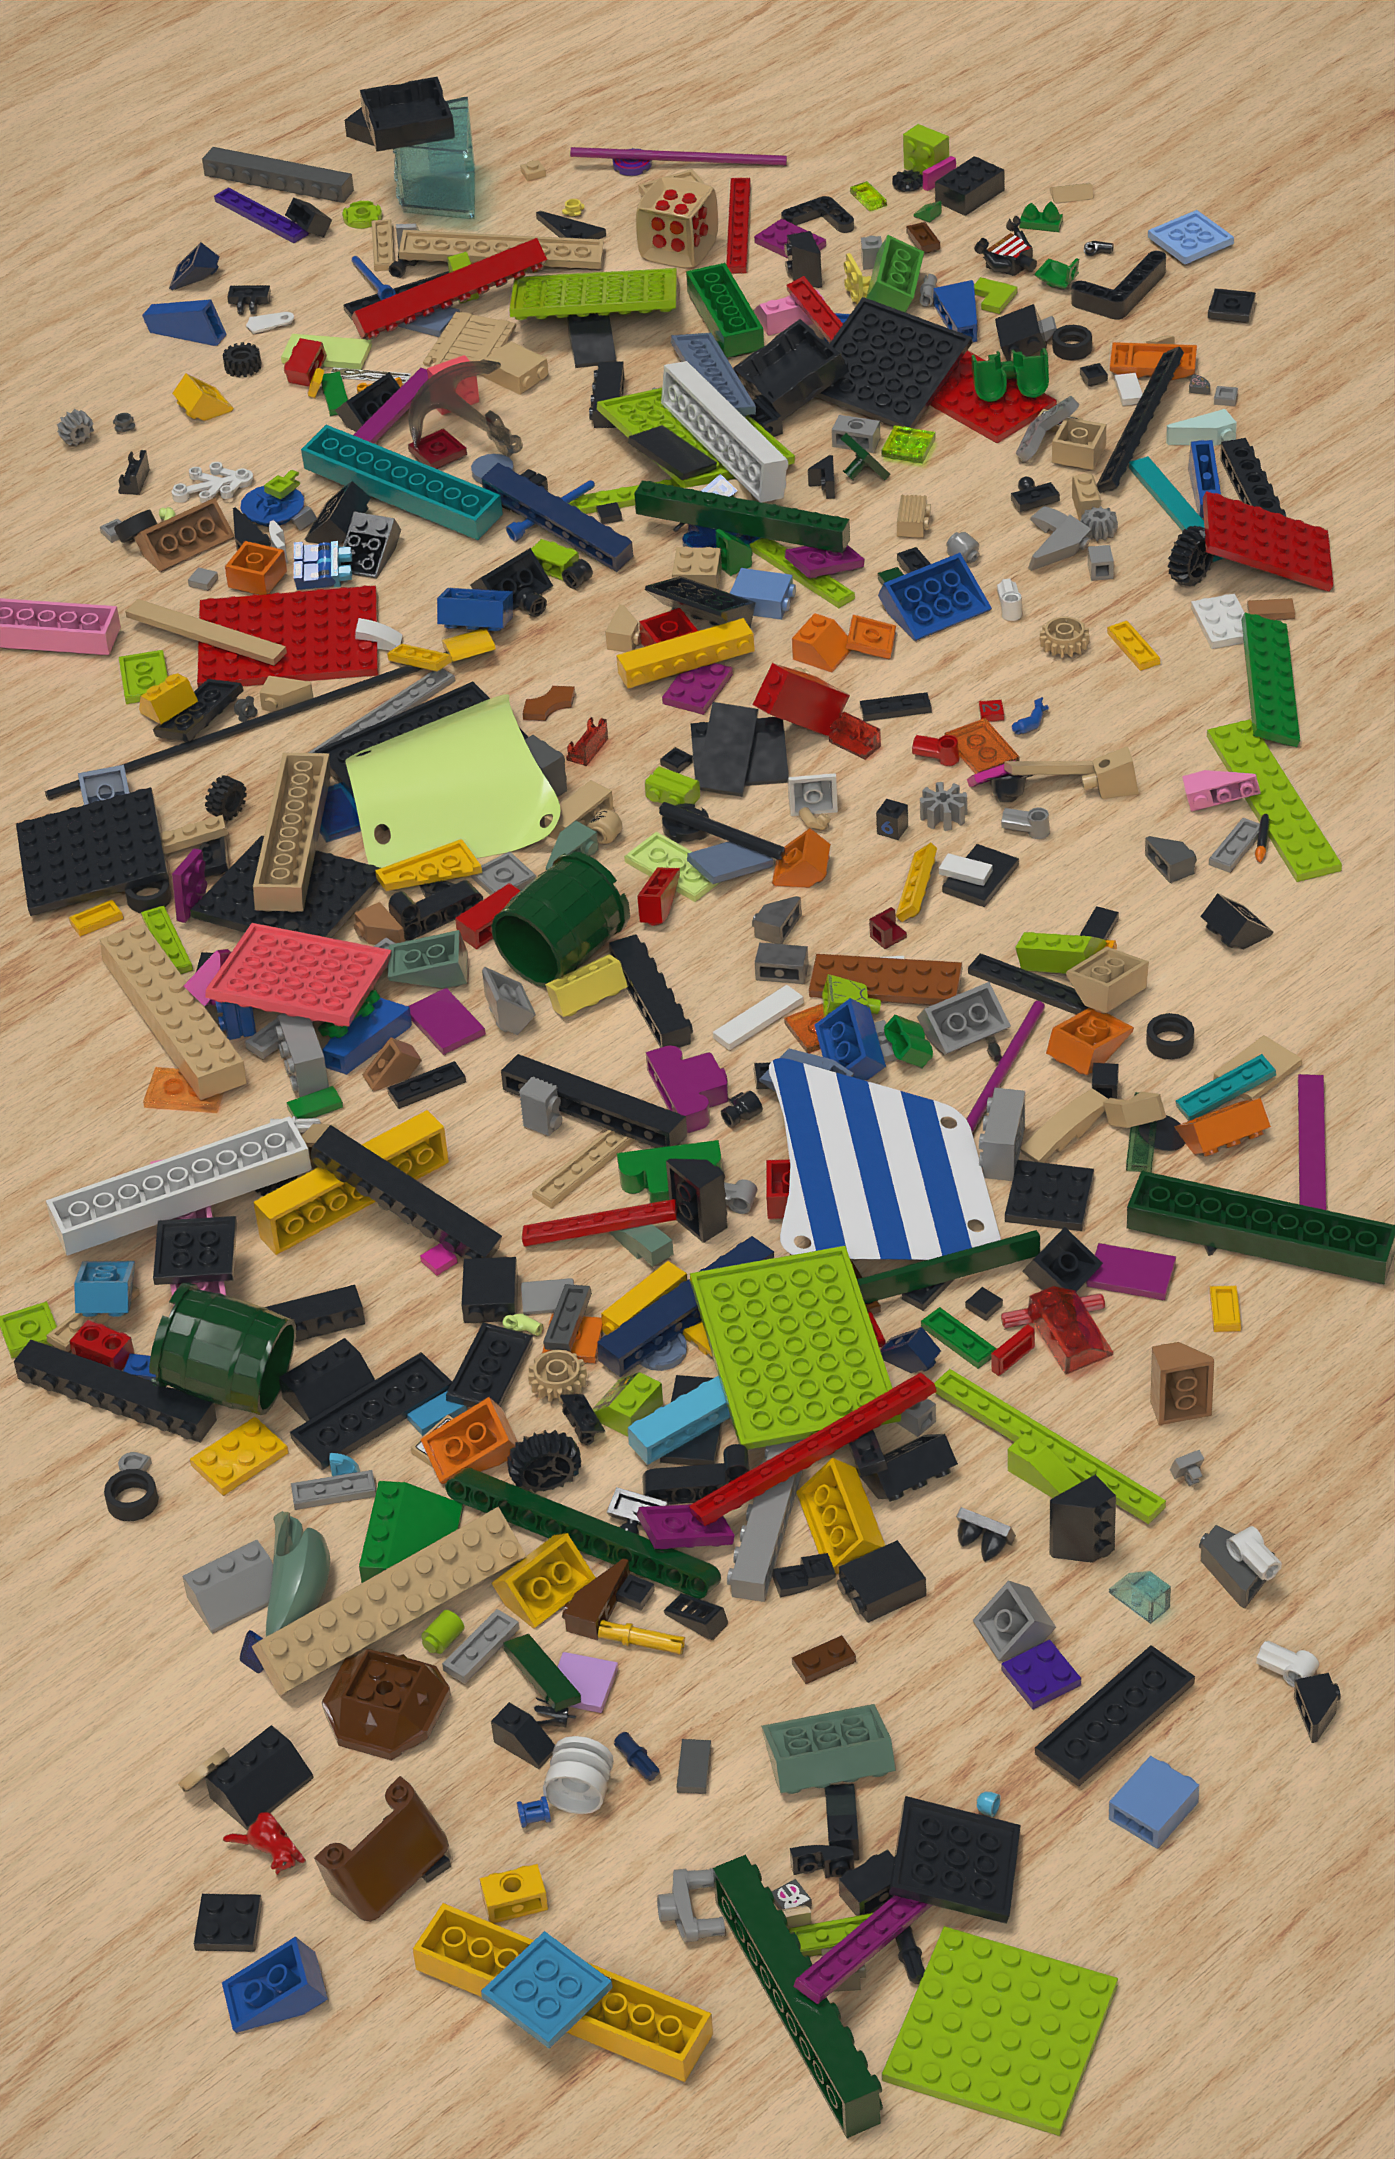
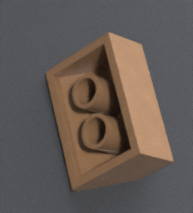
[1150,1342,1214,1425]

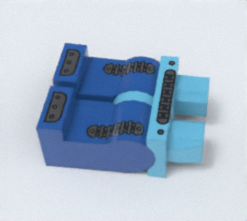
[294,541,352,590]

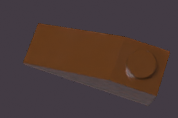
[562,1559,630,1641]

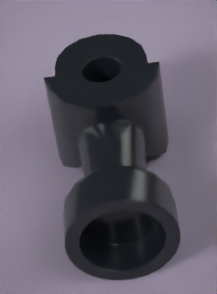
[389,252,419,278]

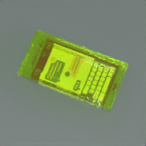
[850,181,887,212]

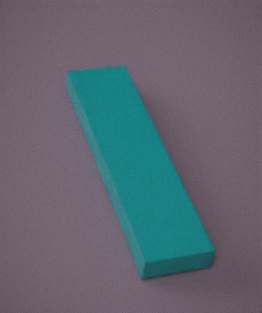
[1176,1054,1276,1121]

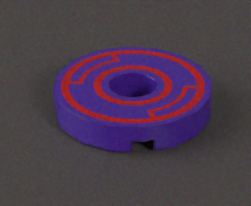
[612,148,652,176]

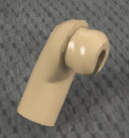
[799,807,831,830]

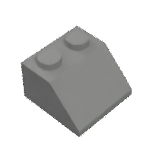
[482,967,536,1035]
[973,1581,1056,1662]

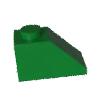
[716,529,753,576]

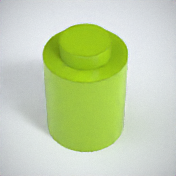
[421,1610,465,1654]

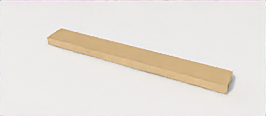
[125,599,287,665]

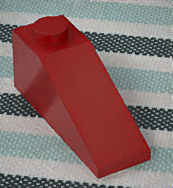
[637,867,680,926]

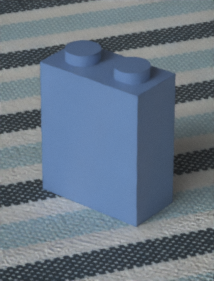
[730,568,796,620]
[1109,1756,1199,1849]

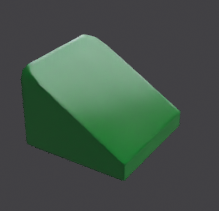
[914,201,942,223]

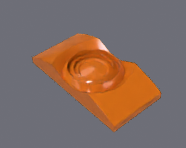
[1110,342,1197,381]

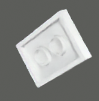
[1191,593,1244,649]

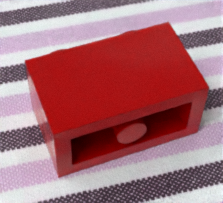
[284,338,327,387]

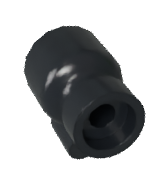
[721,1091,763,1128]

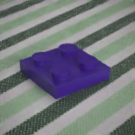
[1001,1639,1081,1710]

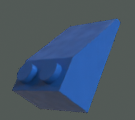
[222,1936,328,2033]

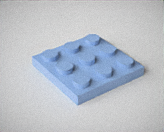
[1148,210,1234,264]

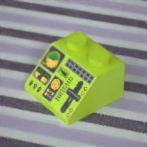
[593,1372,663,1437]

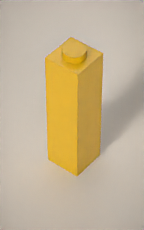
[601,1261,687,1335]

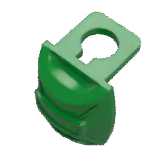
[1035,258,1080,289]

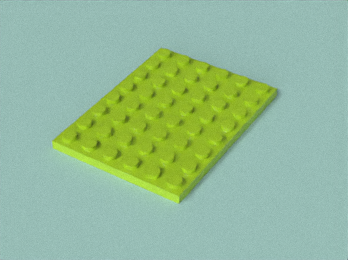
[509,268,677,320]
[597,388,795,488]
[690,1246,901,1450]

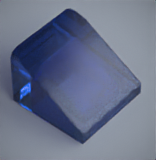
[239,1630,264,1673]

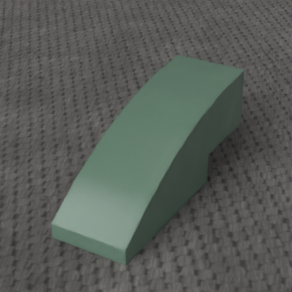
[609,1224,674,1267]

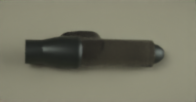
[985,1034,1002,1062]

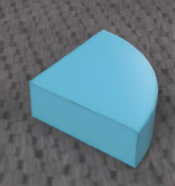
[329,1453,360,1476]

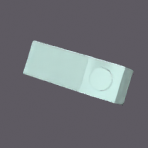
[1166,409,1237,446]

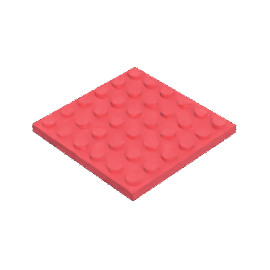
[205,923,392,1026]

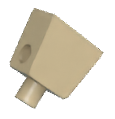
[1081,746,1139,799]

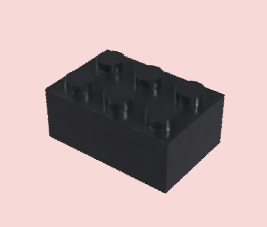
[935,156,1005,216]

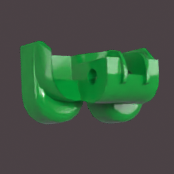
[971,348,1049,402]

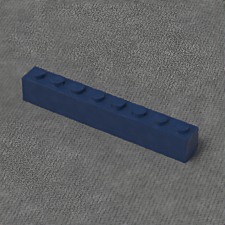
[481,462,634,572]
[597,1236,774,1377]

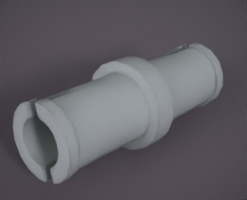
[920,274,937,306]

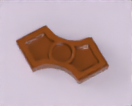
[522,686,575,721]

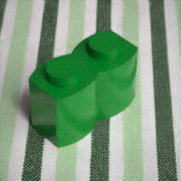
[884,1014,933,1068]

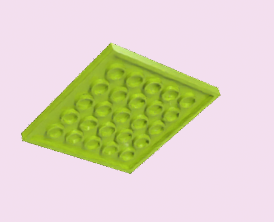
[882,1926,1118,2136]

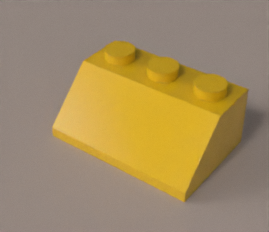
[491,1533,596,1628]

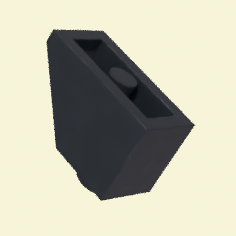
[1294,1673,1341,1743]
[491,1702,555,1769]

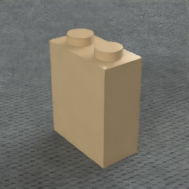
[482,341,549,395]

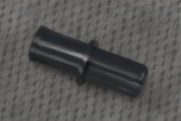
[895,1926,925,1984]

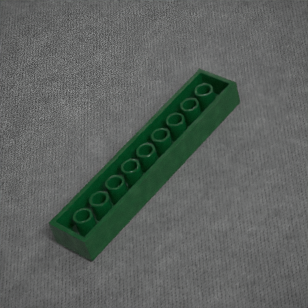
[1127,1171,1395,1285]
[713,1854,883,2138]

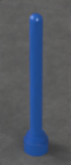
[352,256,396,300]
[506,480,595,541]

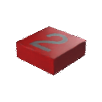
[979,699,1004,722]

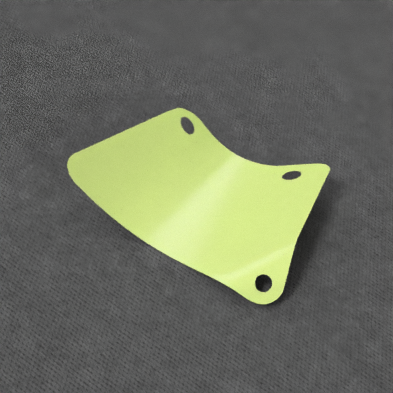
[346,694,561,868]

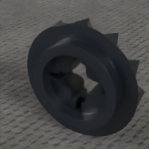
[892,169,923,191]

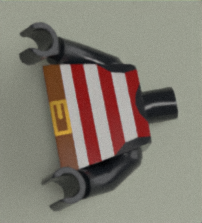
[974,216,1037,276]

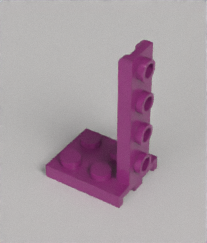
[172,848,207,923]

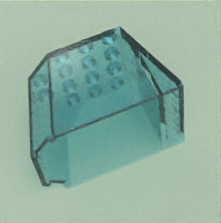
[393,97,475,219]

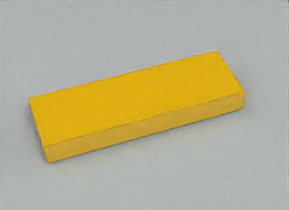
[1107,621,1160,671]
[387,644,452,671]

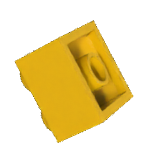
[172,373,234,421]
[139,673,198,724]

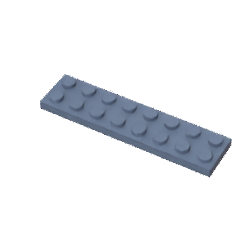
[671,333,756,417]

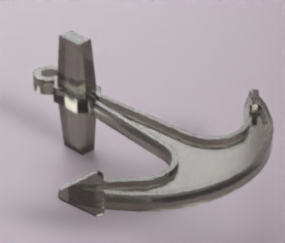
[408,359,523,457]

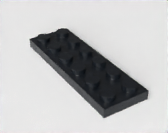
[290,1352,452,1470]
[1035,1645,1195,1787]

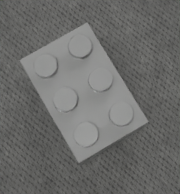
[275,1014,329,1097]
[979,1088,1025,1181]

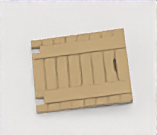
[423,312,516,376]

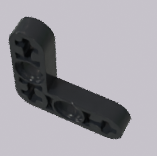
[781,196,854,233]

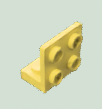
[844,253,871,304]

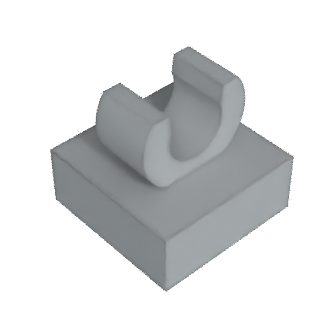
[1170,1450,1204,1486]

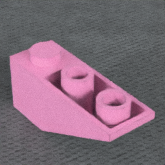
[1182,770,1260,812]

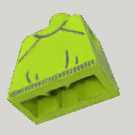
[822,974,881,1017]

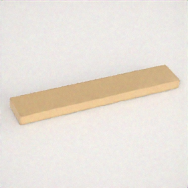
[532,1130,635,1209]

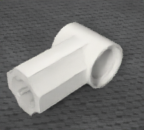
[997,579,1022,621]
[1226,1526,1282,1581]
[1256,1641,1319,1688]

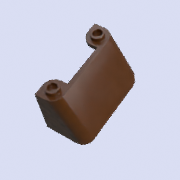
[314,1776,449,1921]

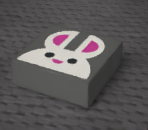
[772,1879,812,1909]

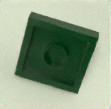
[841,433,891,480]

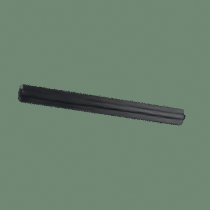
[659,802,785,860]

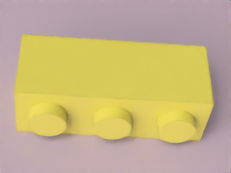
[545,954,628,1017]

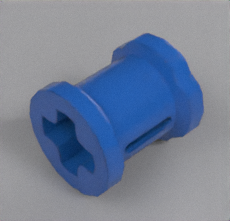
[516,1796,551,1828]

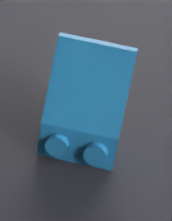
[74,1261,135,1317]

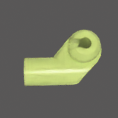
[159,507,176,521]
[502,1314,543,1336]

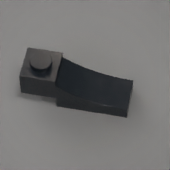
[848,1429,888,1478]

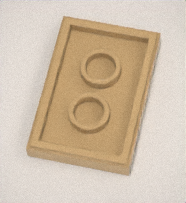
[1213,1035,1302,1100]

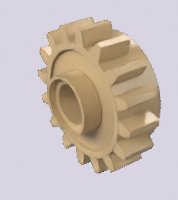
[1040,616,1090,657]
[528,1350,587,1402]

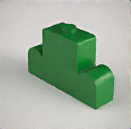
[617,1140,722,1203]

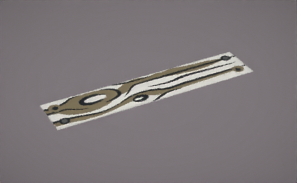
[331,367,411,383]

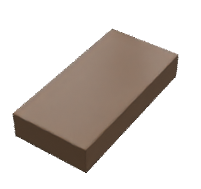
[1247,598,1295,620]

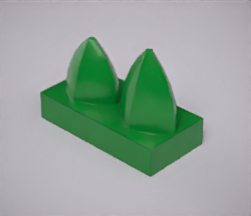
[1019,201,1063,232]

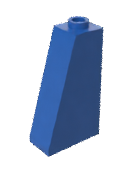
[142,299,227,346]

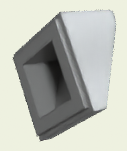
[1041,316,1057,342]
[290,506,317,531]

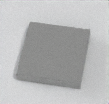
[471,851,537,895]

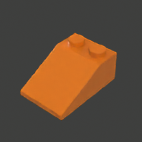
[1046,1008,1134,1075]
[420,1397,518,1484]

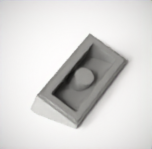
[521,1278,574,1315]

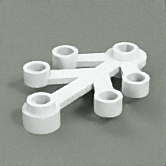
[172,462,253,503]

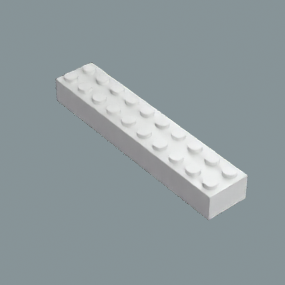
[661,361,788,502]
[46,1116,312,1256]

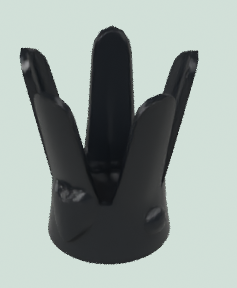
[534,1697,576,1728]

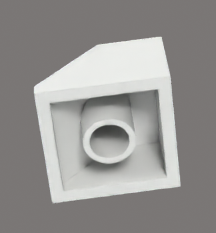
[788,773,838,816]

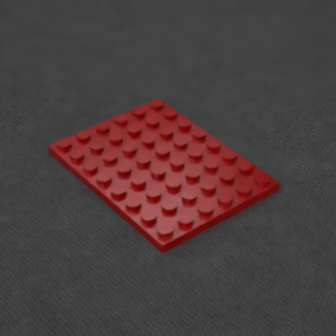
[197,585,378,687]

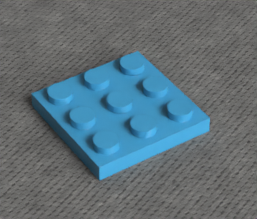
[481,1931,613,2049]

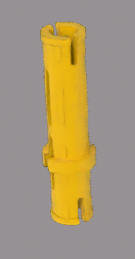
[598,1620,685,1655]

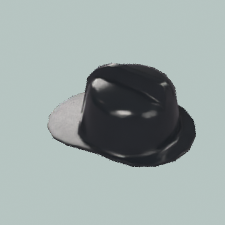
[986,774,1033,802]

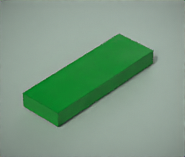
[321,371,348,416]
[921,1307,997,1369]

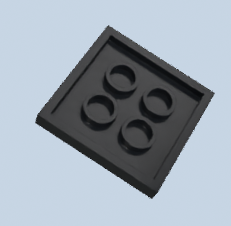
[1005,1160,1094,1231]
[153,1216,237,1285]

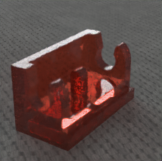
[829,711,881,760]
[566,717,608,766]

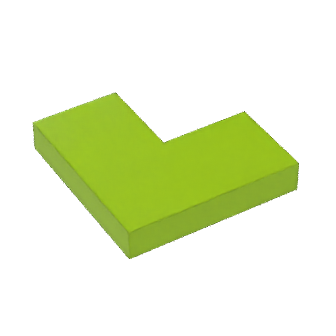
[974,277,1017,314]

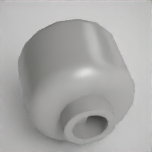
[946,532,979,563]

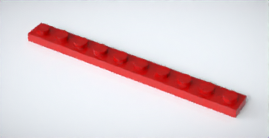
[689,1372,937,1526]

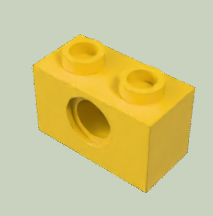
[479,1864,548,1924]

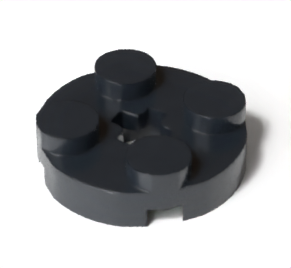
[662,803,709,843]

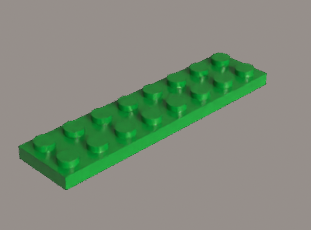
[1241,612,1300,747]

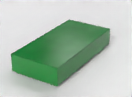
[287,1086,343,1119]

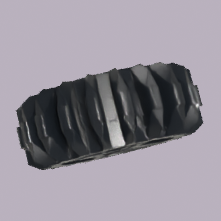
[1168,525,1215,586]
[507,1430,581,1493]

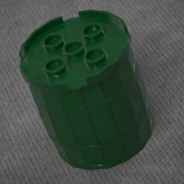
[491,852,630,987]
[149,1282,296,1415]

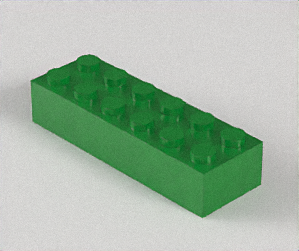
[686,263,764,358]

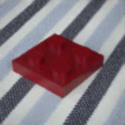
[408,428,467,469]

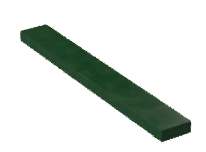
[857,1230,1040,1304]

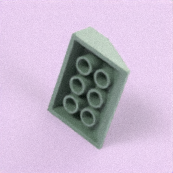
[761,1704,896,1794]

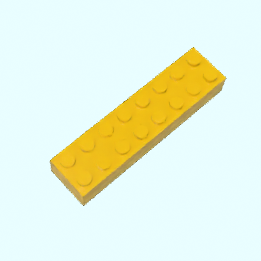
[253,1110,449,1255]

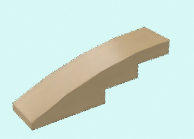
[1020,1088,1108,1163]

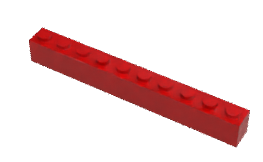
[351,238,547,340]

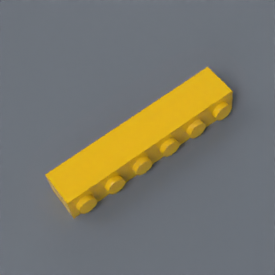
[616,618,755,689]

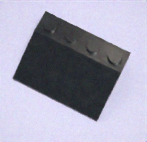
[645,576,756,628]
[690,717,789,786]

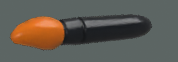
[1255,814,1269,862]

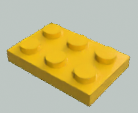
[190,1416,289,1496]

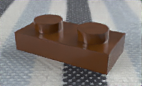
[906,222,940,253]
[792,1635,856,1684]

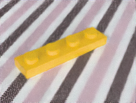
[896,842,937,922]

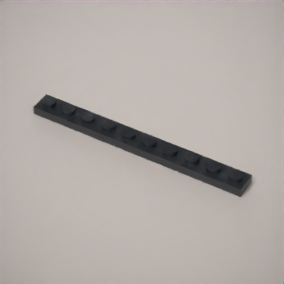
[1097,346,1184,493]

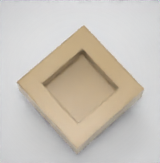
[520,160,546,181]

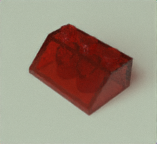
[1028,1286,1113,1375]

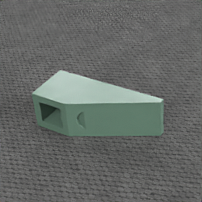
[546,821,598,870]

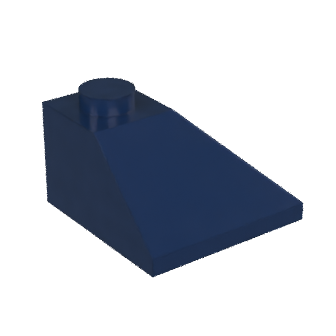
[169,242,220,290]

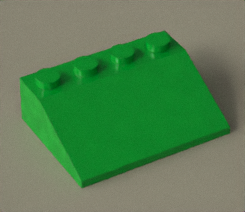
[359,1481,463,1583]

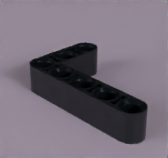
[1071,251,1166,320]

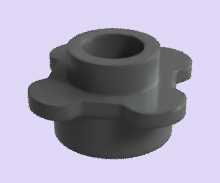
[113,413,135,432]
[234,696,258,722]

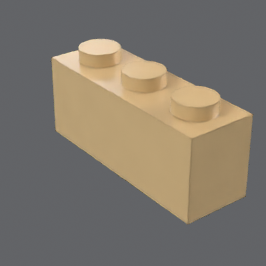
[544,780,614,840]

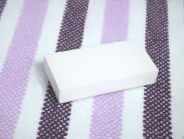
[1114,373,1142,406]
[939,853,993,886]

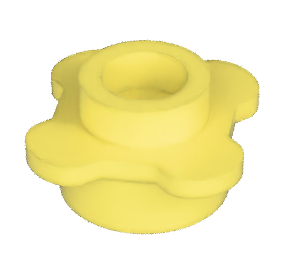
[562,199,584,217]

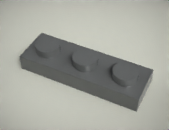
[543,1284,592,1351]

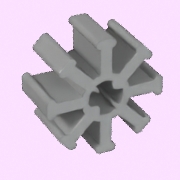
[920,782,967,831]

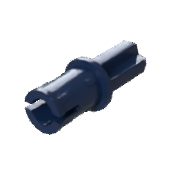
[614,1732,660,1781]

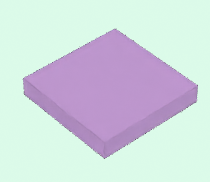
[557,1652,618,1713]

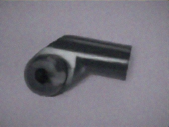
[1084,241,1114,256]

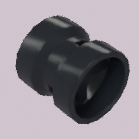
[562,559,593,589]
[516,587,547,617]

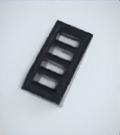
[664,1593,728,1640]

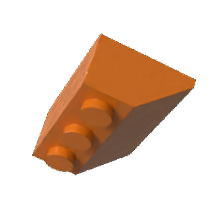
[1174,1098,1271,1157]

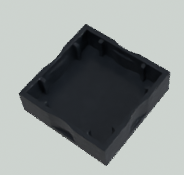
[360,76,455,152]
[733,319,850,421]

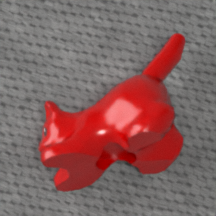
[223,1812,306,1875]

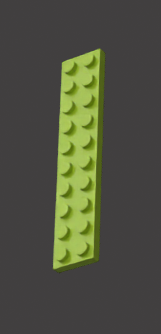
[1207,719,1342,882]

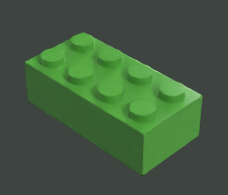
[866,235,924,312]

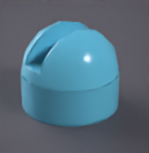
[977,1791,1001,1817]

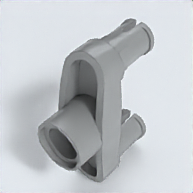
[657,1868,725,1943]

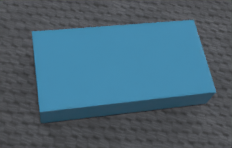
[407,1391,467,1436]

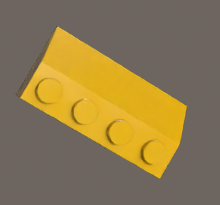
[796,1457,885,1574]

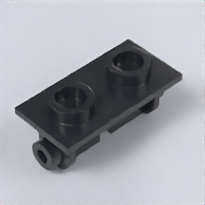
[560,1394,605,1445]

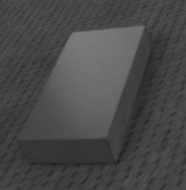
[676,1739,712,1794]

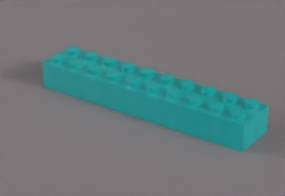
[301,424,503,540]

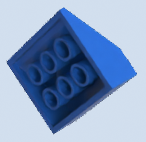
[878,553,992,641]

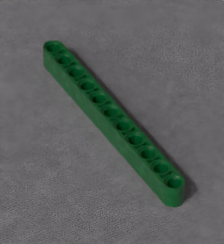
[445,1467,721,1599]

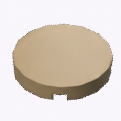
[178,1747,230,1792]

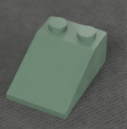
[388,930,468,988]

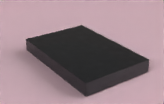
[942,844,1019,907]

